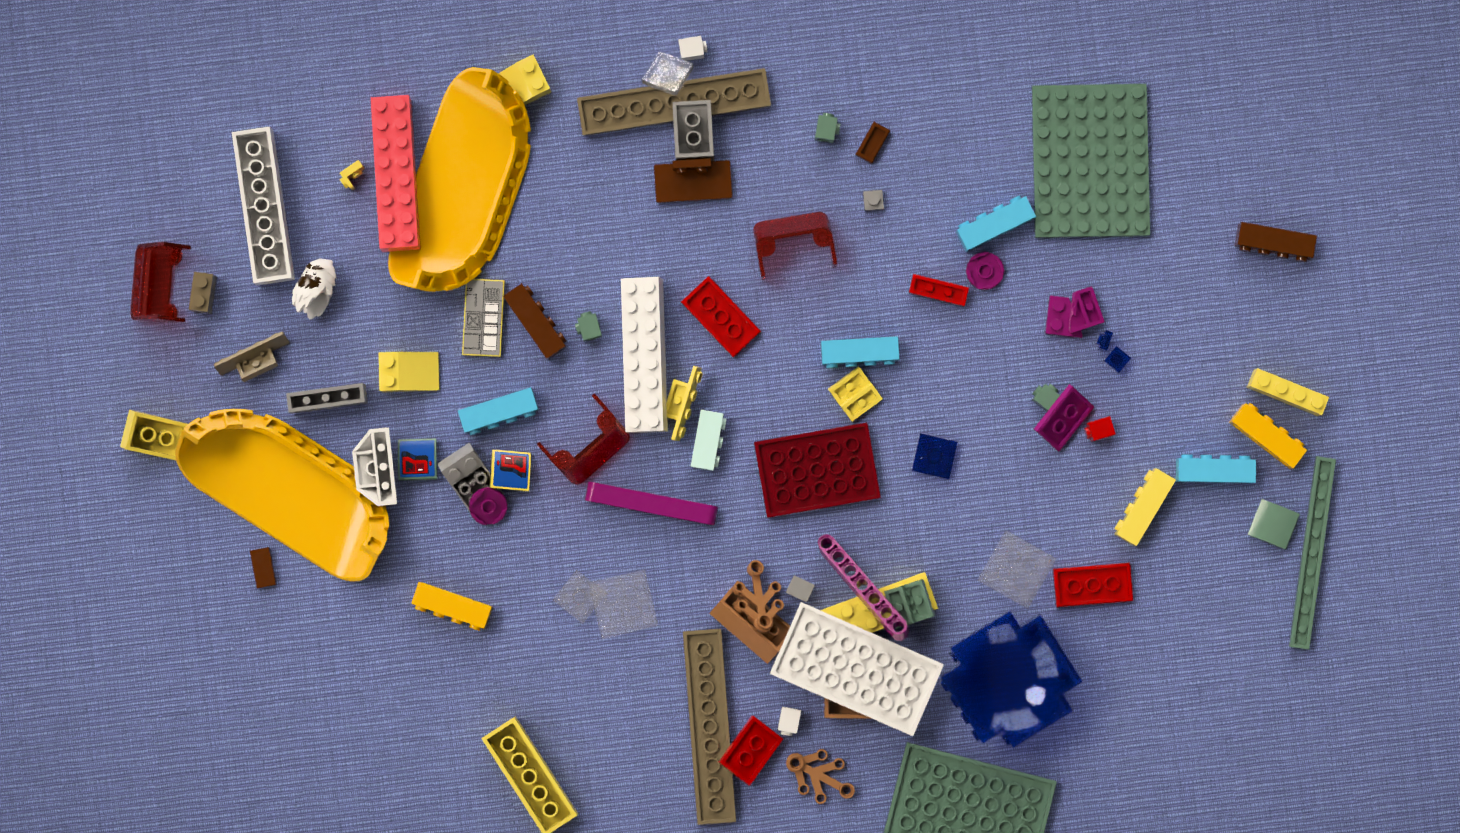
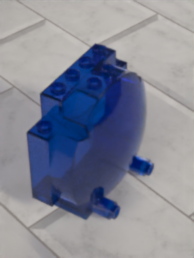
[940,610,1083,748]

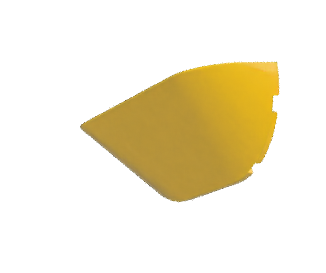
[388,67,531,292]
[175,409,389,581]

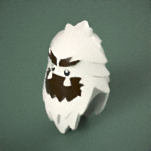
[292,258,336,320]

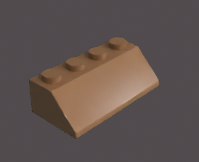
[709,581,790,664]

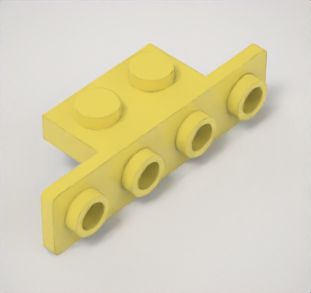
[666,366,703,441]

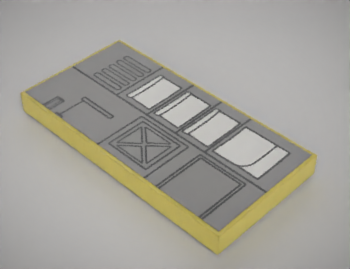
[462,279,505,357]

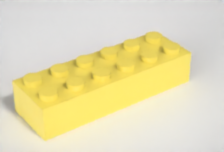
[820,572,938,633]
[481,716,578,833]

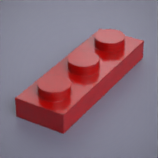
[909,274,969,307]

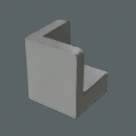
[786,575,815,602]

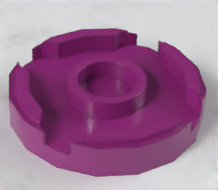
[966,252,1004,290]
[469,487,507,525]

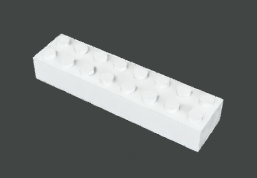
[232,127,295,286]
[621,277,668,433]

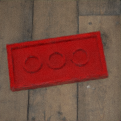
[681,276,761,358]
[1053,563,1133,607]

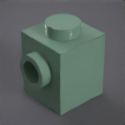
[815,113,840,143]
[575,311,602,342]
[1032,384,1060,412]

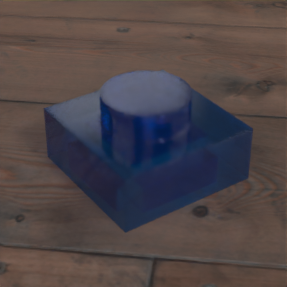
[1096,330,1113,352]
[1104,346,1131,373]

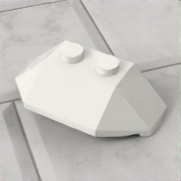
[352,427,397,506]

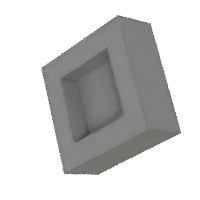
[863,190,884,211]

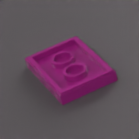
[1034,384,1094,452]

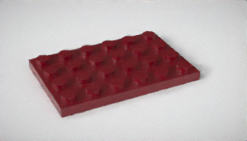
[754,422,881,518]

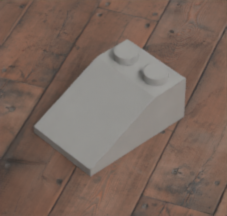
[672,100,714,161]

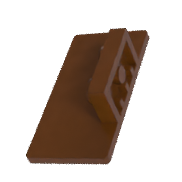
[654,158,732,203]

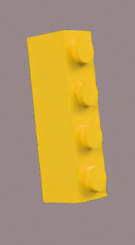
[1229,403,1307,469]
[411,582,493,631]

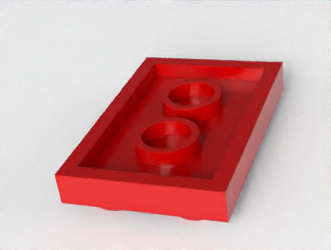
[718,716,783,786]

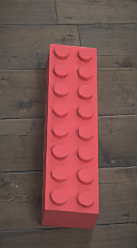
[371,95,421,252]

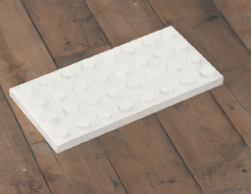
[770,602,944,736]

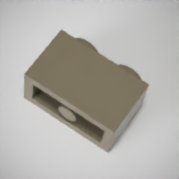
[189,272,217,314]

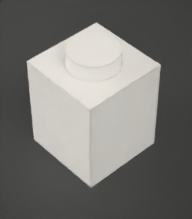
[678,36,707,61]
[778,706,801,736]

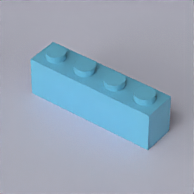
[956,196,1036,252]
[821,336,899,368]
[458,387,539,436]
[1176,455,1256,483]

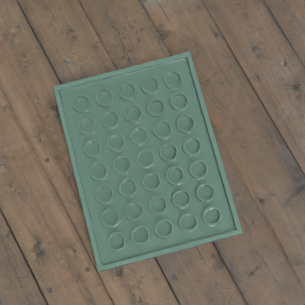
[1032,84,1150,238]
[883,742,1057,833]

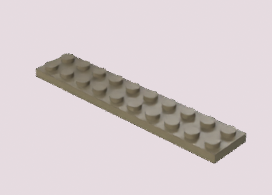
[577,68,771,136]
[683,628,736,825]

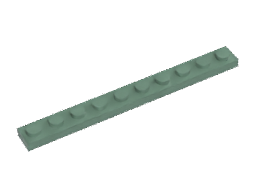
[1289,456,1336,650]

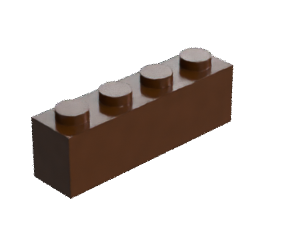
[1235,222,1317,262]
[503,283,567,360]

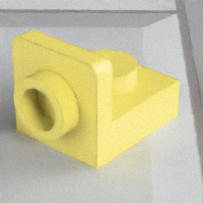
[340,160,365,190]

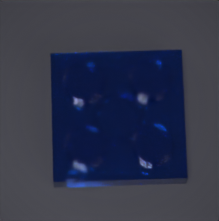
[911,433,958,480]

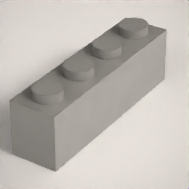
[286,383,368,414]

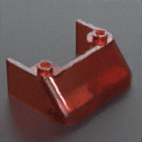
[753,212,837,280]
[130,242,191,323]
[537,393,630,485]

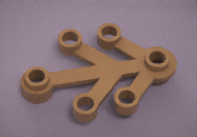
[732,560,784,633]
[786,749,855,804]

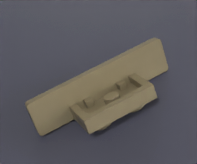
[214,331,290,382]

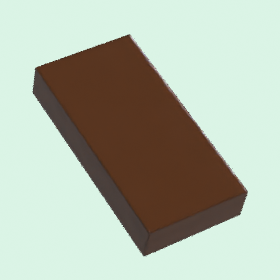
[855,122,890,164]
[250,547,277,588]

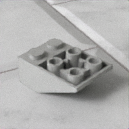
[438,443,504,512]

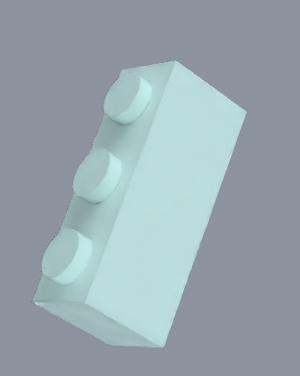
[691,410,727,471]

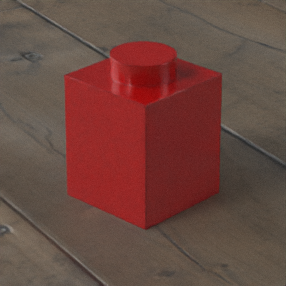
[1084,416,1116,442]

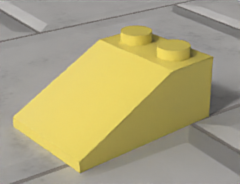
[499,55,551,105]
[379,352,440,392]
[120,410,188,460]

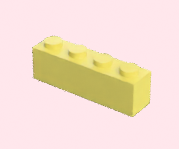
[1247,368,1329,416]
[1114,468,1176,546]

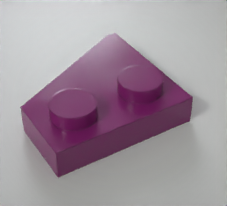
[1069,286,1105,334]
[1045,295,1083,338]

